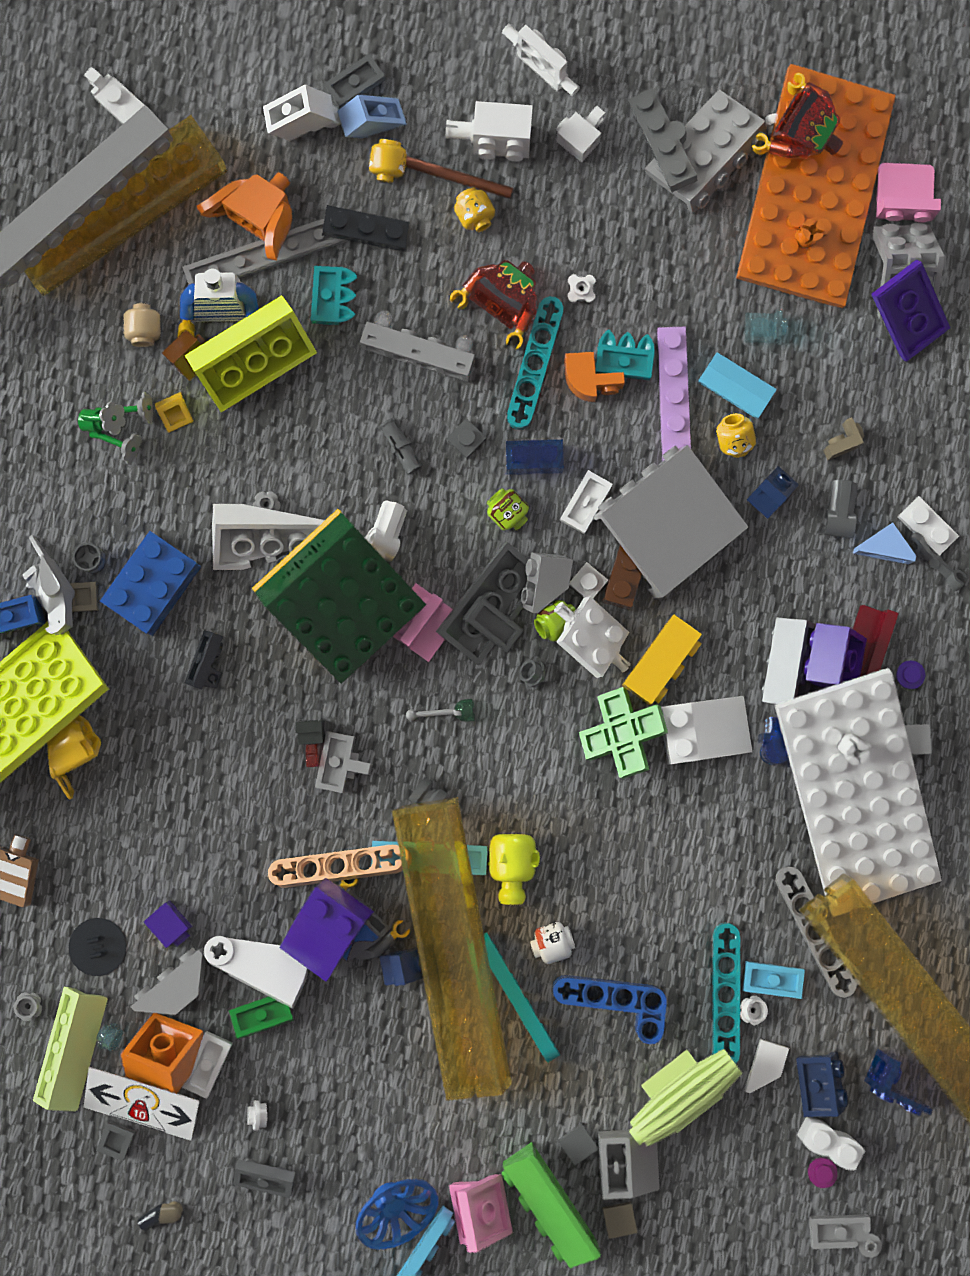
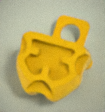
[47,715,101,800]

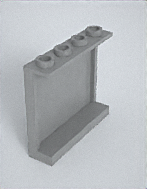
[593,445,748,599]

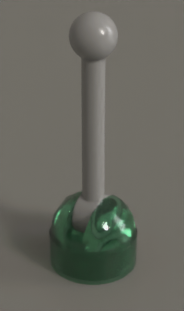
[406,698,475,722]

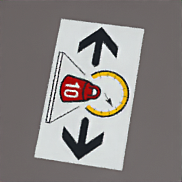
[84,1067,199,1140]

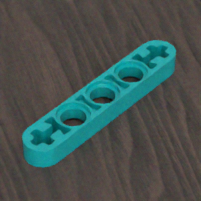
[507,296,563,430]
[712,922,740,1064]
[475,932,560,1063]

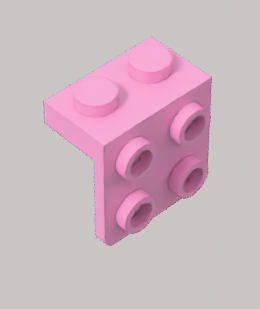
[876,163,941,222]

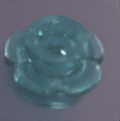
[97,1023,123,1051]

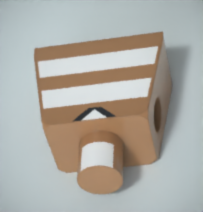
[0,834,39,907]

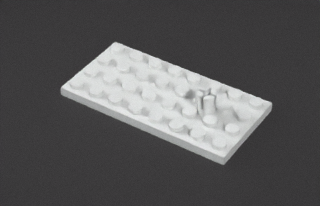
[775,668,942,916]

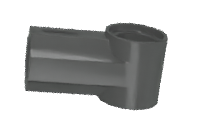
[823,480,858,538]

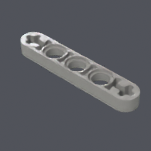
[776,866,857,998]

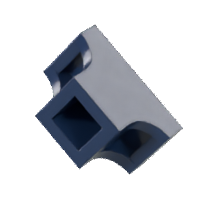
[747,466,799,519]
[379,944,437,986]

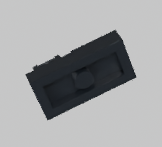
[184,630,223,690]

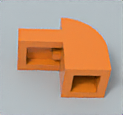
[564,352,625,402]

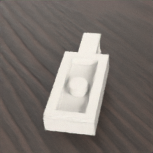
[84,67,144,124]

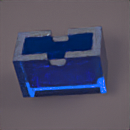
[505,439,564,475]

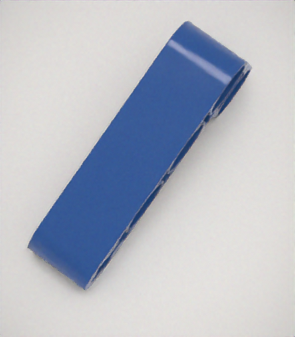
[552,975,667,1044]

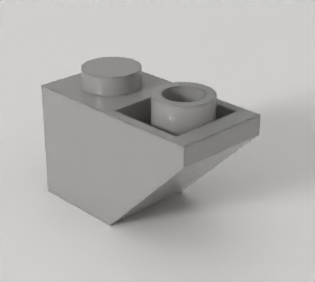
[521,552,573,613]

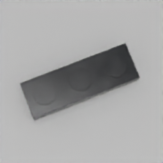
[322,205,409,251]

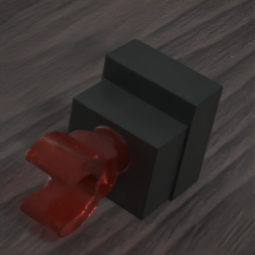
[295,719,324,767]

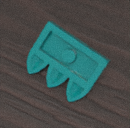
[311,266,357,325]
[595,330,654,380]

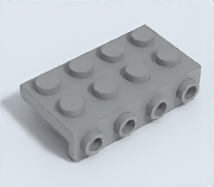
[644,89,767,214]

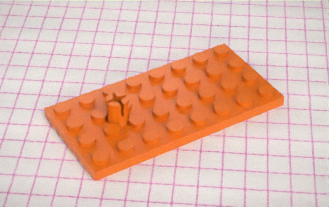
[736,64,896,308]

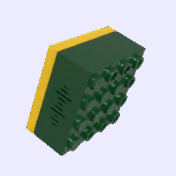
[252,509,426,684]

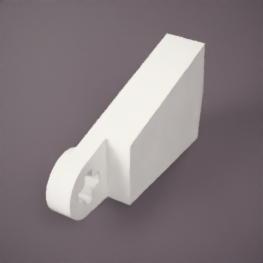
[204,936,309,1009]

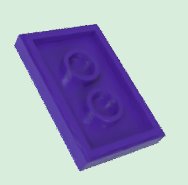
[871,260,950,362]

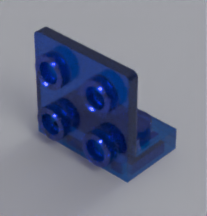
[864,1049,933,1116]

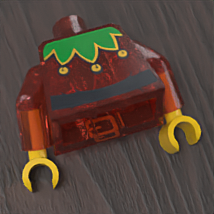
[752,73,843,159]
[450,260,538,350]

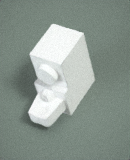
[263,85,341,141]

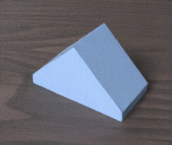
[853,523,916,564]

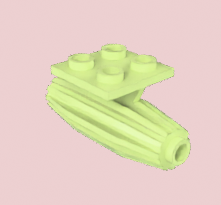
[629,1049,742,1147]

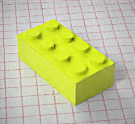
[185,296,317,412]

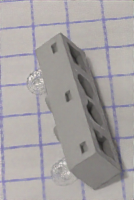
[360,310,475,382]

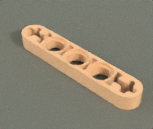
[268,845,408,888]

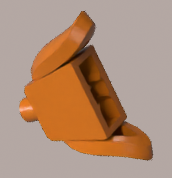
[197,172,292,261]

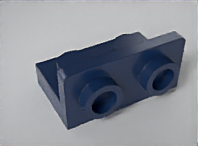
[796,1052,848,1117]

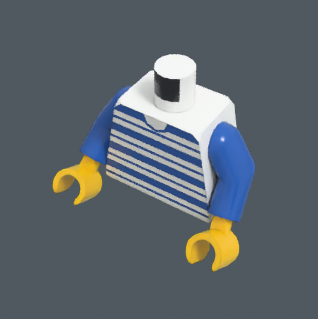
[178,269,259,337]

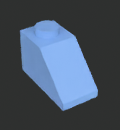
[337,95,406,138]

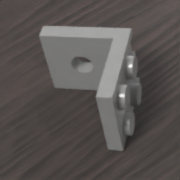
[873,223,945,319]

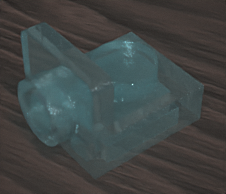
[744,310,787,343]

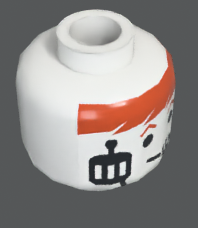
[530,922,575,964]

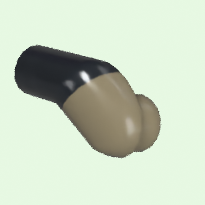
[138,1201,183,1231]

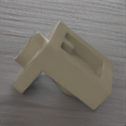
[823,417,864,461]

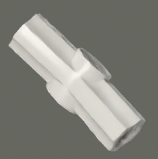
[365,501,407,562]

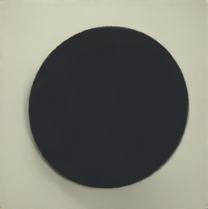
[68,918,126,976]

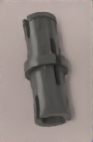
[379,418,423,475]

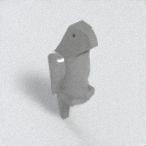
[22,535,75,635]

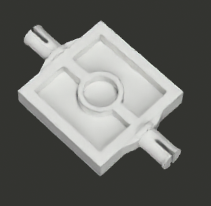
[502,24,579,96]
[554,597,630,678]

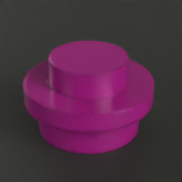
[808,1157,838,1188]

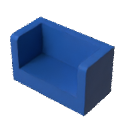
[0,595,46,634]

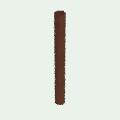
[405,156,513,199]

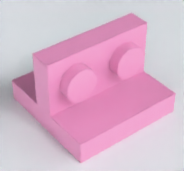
[393,583,453,662]
[449,1174,513,1252]

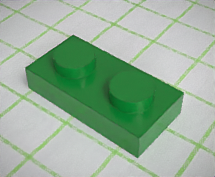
[229,996,294,1040]

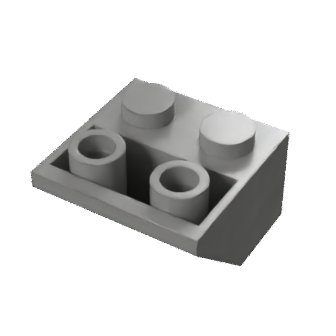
[598,1130,660,1199]

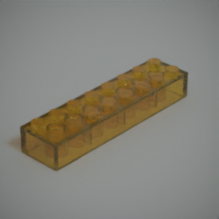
[24,115,228,296]

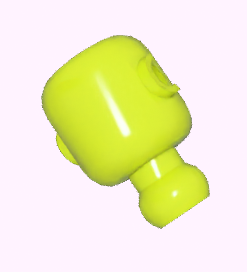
[487,834,540,905]

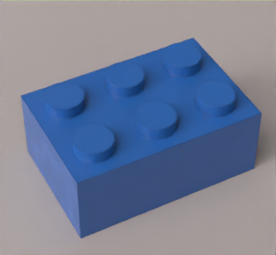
[100,531,202,636]

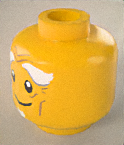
[369,139,407,183]
[454,188,495,232]
[717,414,756,458]

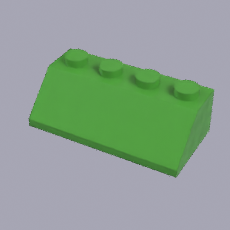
[501,1142,601,1268]

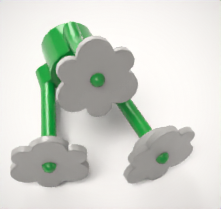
[78,392,153,464]

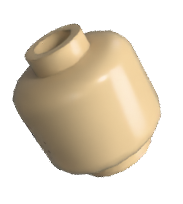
[124,303,161,347]

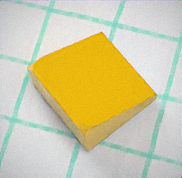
[155,392,194,433]

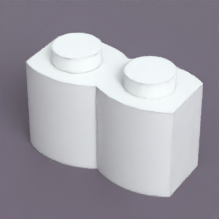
[797,1117,865,1170]

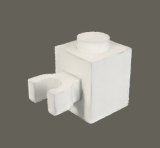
[556,106,605,163]

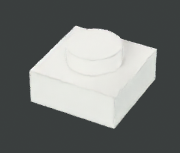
[569,562,608,599]

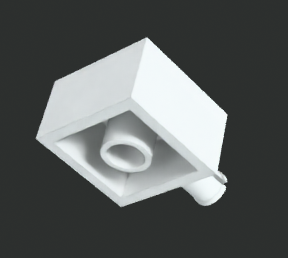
[446,101,533,162]

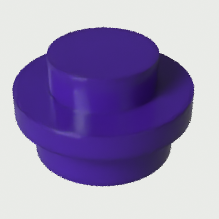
[896,660,925,689]

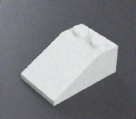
[661,696,752,764]

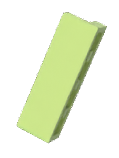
[33,987,108,1111]

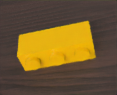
[622,615,702,705]

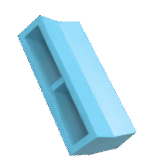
[698,352,777,419]

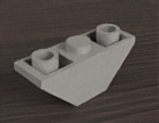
[130,947,206,1015]

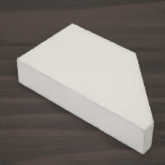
[745,1039,789,1093]

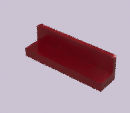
[852,605,899,677]

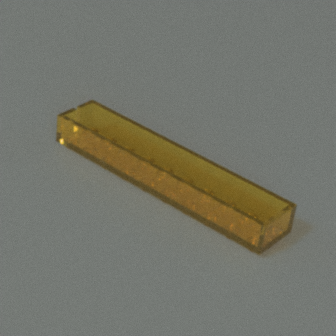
[392,797,512,1101]
[799,873,970,1126]

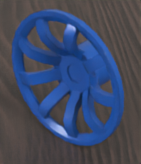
[356,1179,438,1249]

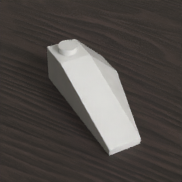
[212,504,325,570]

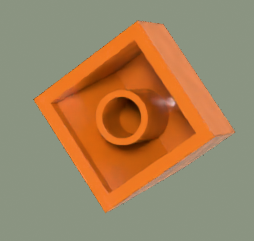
[121,1013,204,1094]

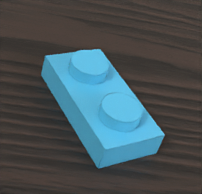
[742,961,805,999]

